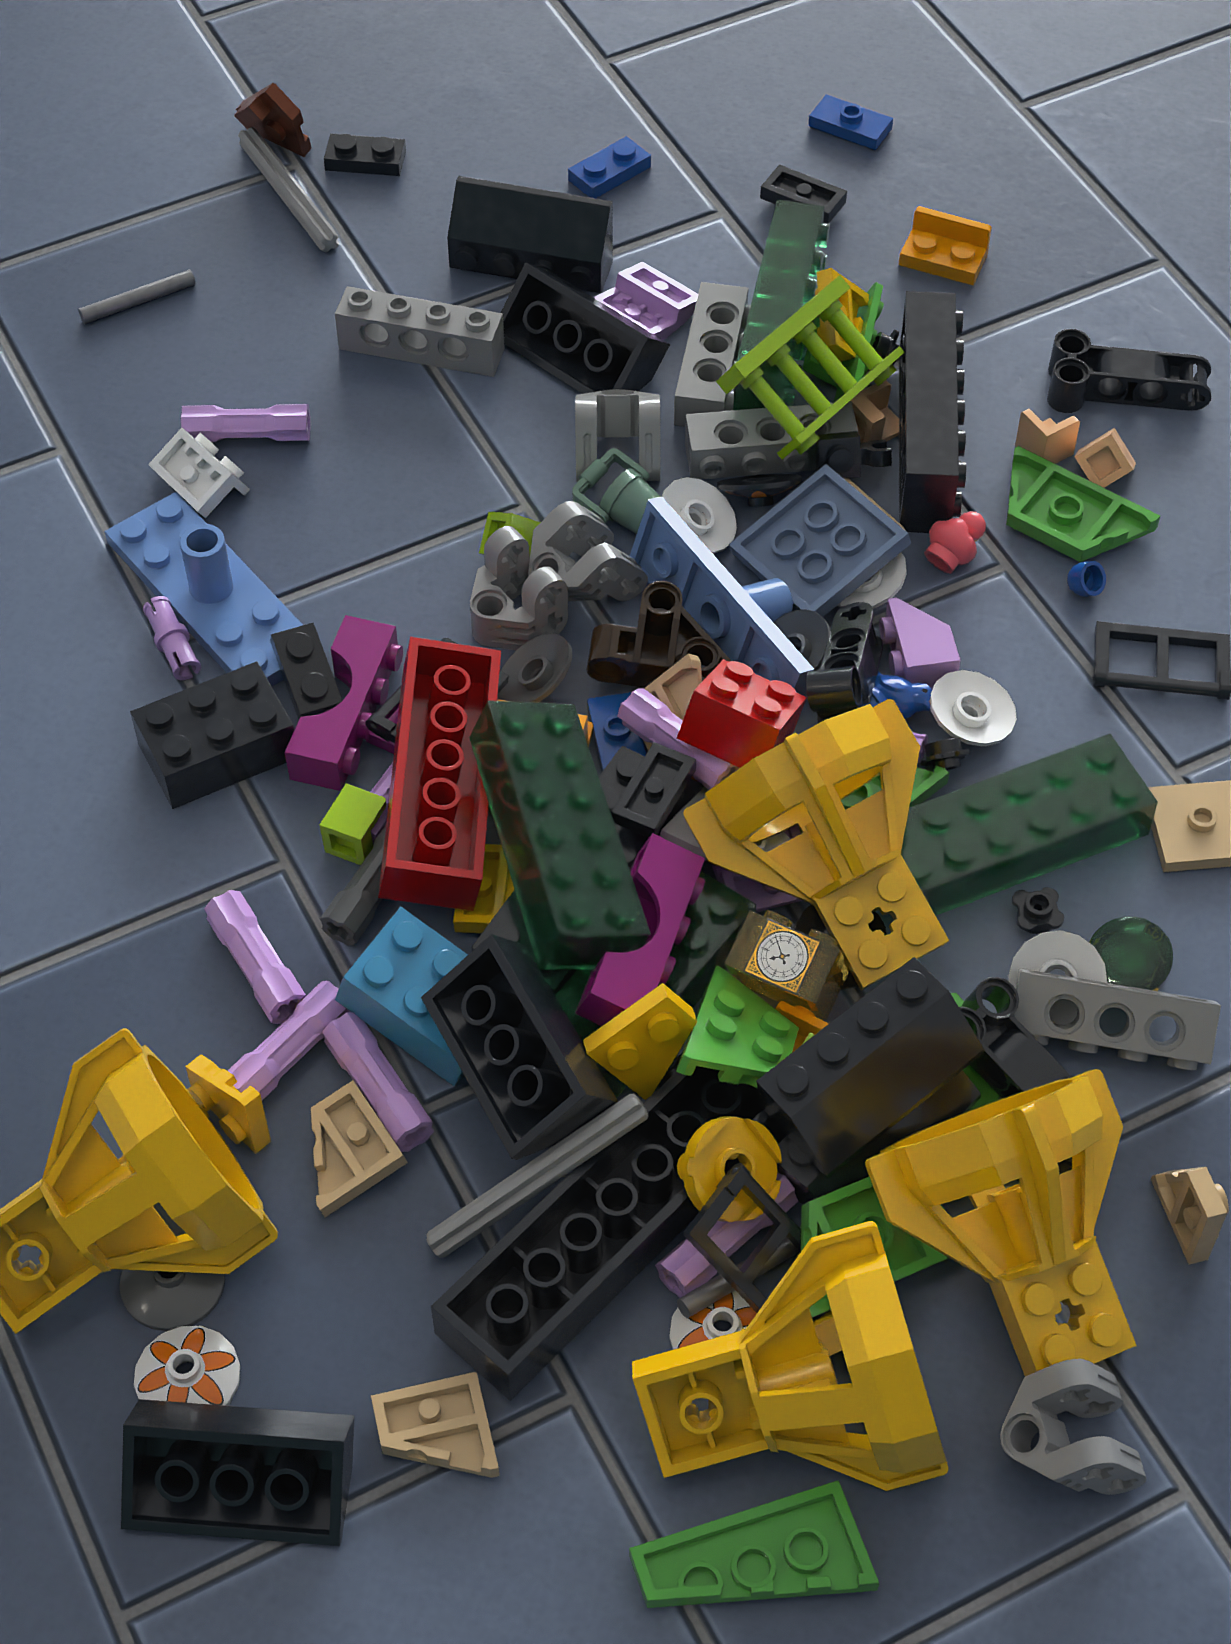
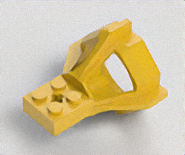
[683,699,949,990]
[0,1028,278,1334]
[865,1069,1137,1376]
[632,1221,948,1491]

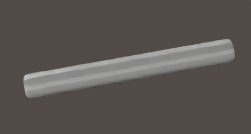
[238,127,339,252]
[426,1093,648,1258]

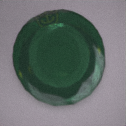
[1089,916,1173,991]

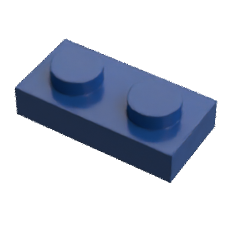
[568,136,651,198]

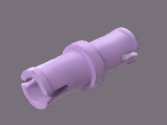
[143,596,201,680]

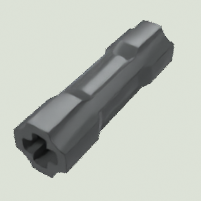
[320,824,386,946]

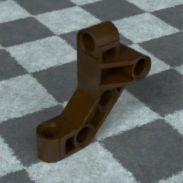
[586,581,731,687]

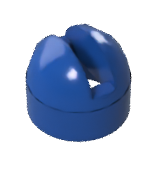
[1067,561,1106,597]

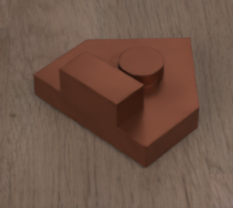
[234,83,312,157]

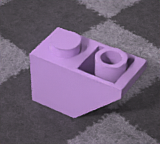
[879,598,960,689]

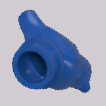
[870,671,932,719]

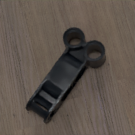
[1047,329,1211,413]
[806,602,883,723]
[959,977,1072,1099]

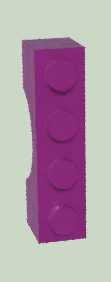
[285,615,403,791]
[575,833,705,1026]

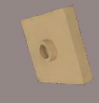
[1143,780,1231,872]

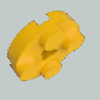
[677,1116,782,1222]

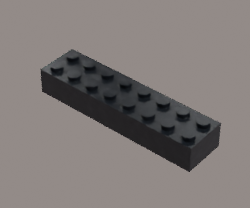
[431,1066,783,1401]

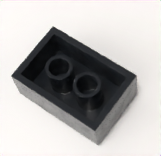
[130,661,294,809]

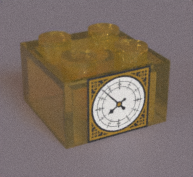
[725,910,849,1022]

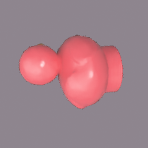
[924,511,986,574]

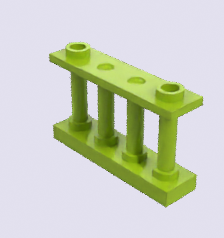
[716,275,905,459]

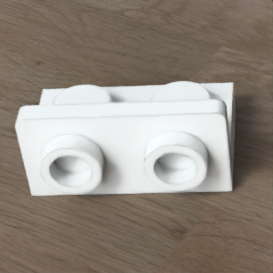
[148,428,250,518]

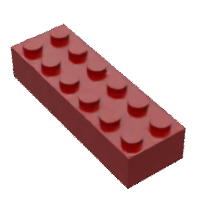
[378,637,501,911]

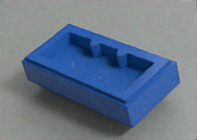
[808,94,893,150]
[587,692,646,772]

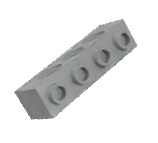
[674,282,755,426]
[335,286,505,377]
[685,401,859,479]
[1013,968,1221,1070]

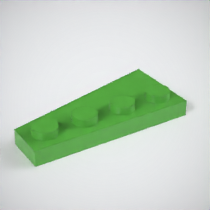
[629,1480,879,1608]

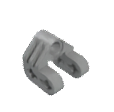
[575,389,660,481]
[528,501,648,601]
[470,526,568,650]
[1000,1359,1147,1495]

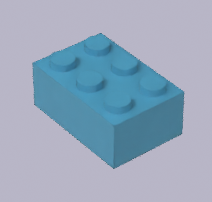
[335,907,468,1086]

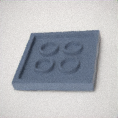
[728,464,912,617]

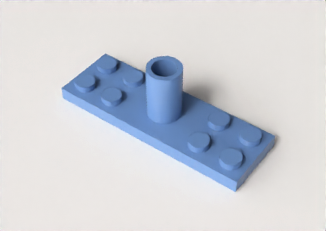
[104,492,303,686]
[630,497,814,696]

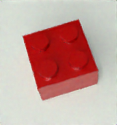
[676,659,807,768]

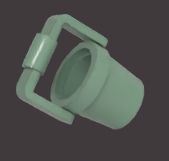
[572,448,661,534]

